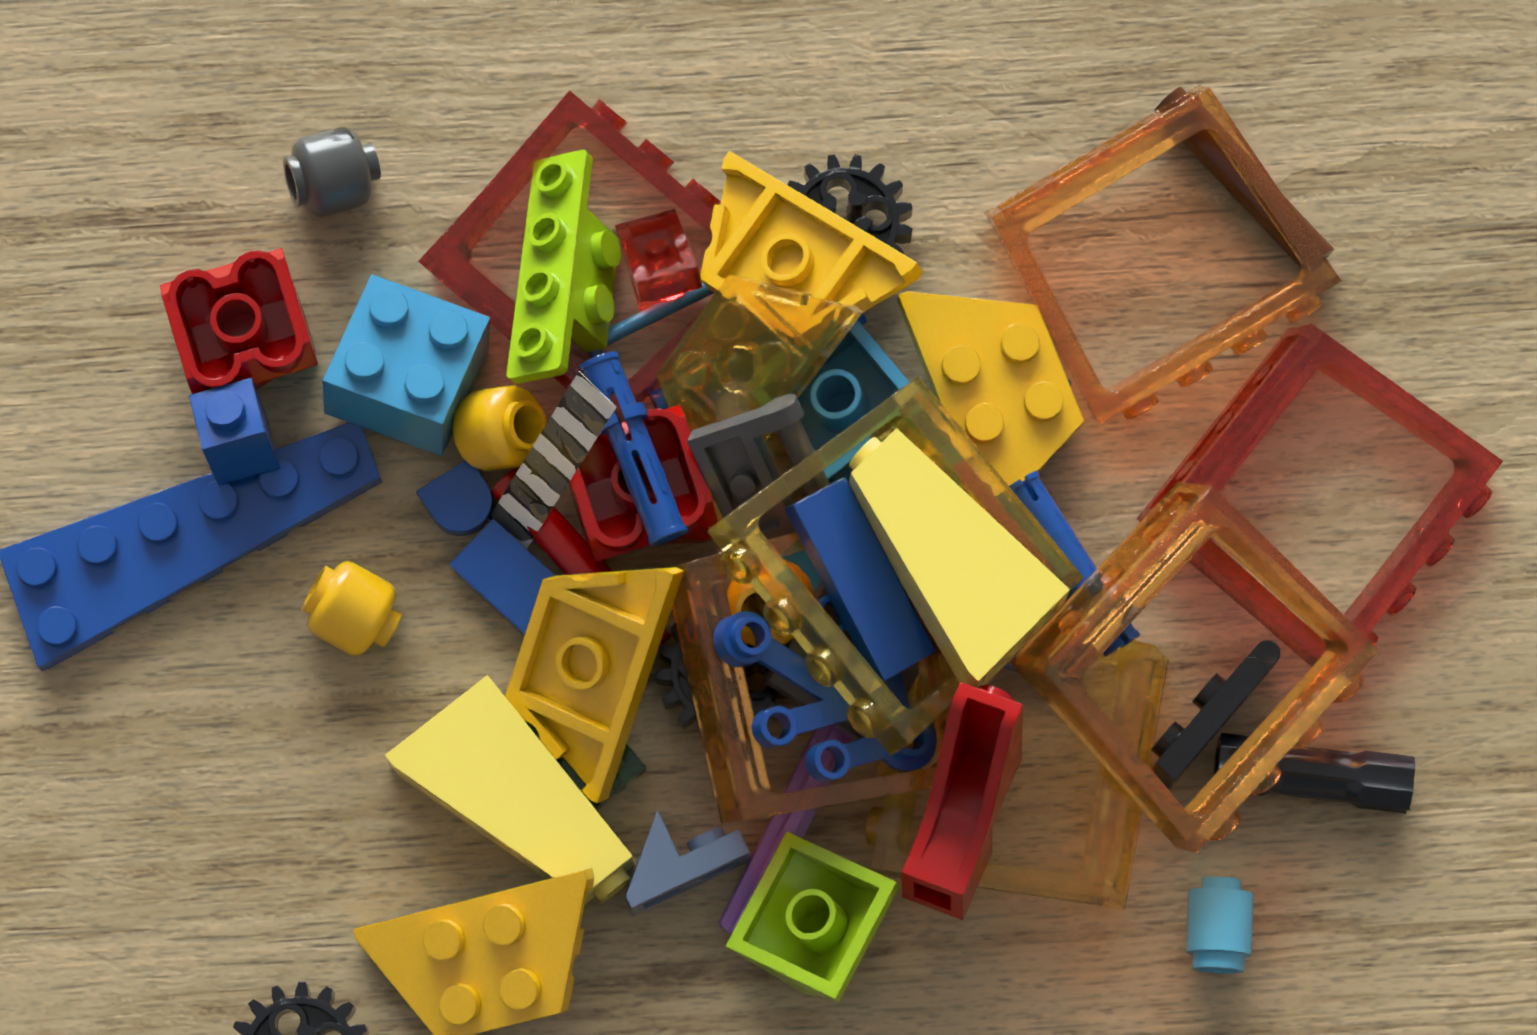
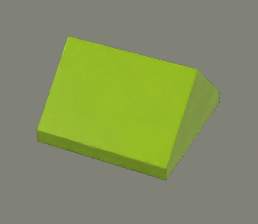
[726,831,900,1002]

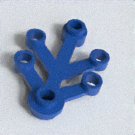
[713,595,937,782]

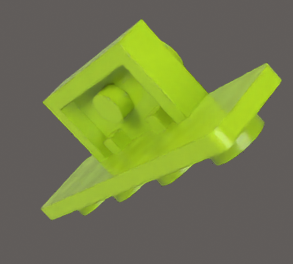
[506,149,621,384]

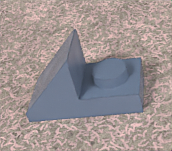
[626,811,750,916]

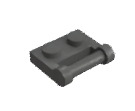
[687,394,830,552]

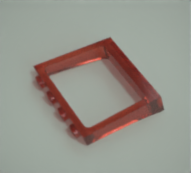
[418,90,741,423]
[1136,324,1503,676]

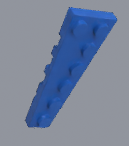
[0,423,383,671]

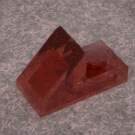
[615,209,703,312]

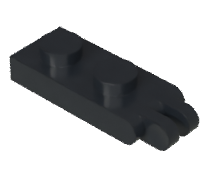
[1149,640,1280,789]

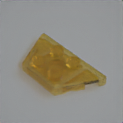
[656,275,863,502]

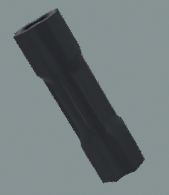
[1213,733,1415,814]

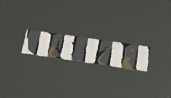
[489,371,616,549]

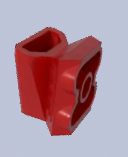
[160,248,318,394]
[569,405,719,562]

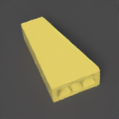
[849,428,1070,688]
[385,675,635,904]

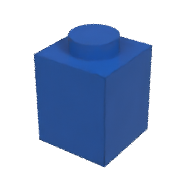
[189,378,280,485]

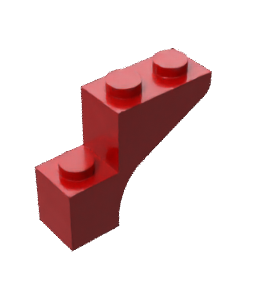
[901,682,1023,920]

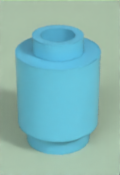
[1186,877,1254,974]

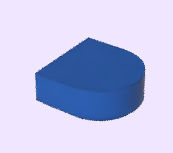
[416,460,493,536]

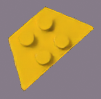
[700,151,924,347]
[897,291,1084,519]
[505,567,684,803]
[353,868,595,1035]

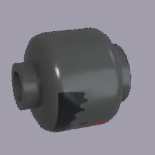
[283,127,381,217]

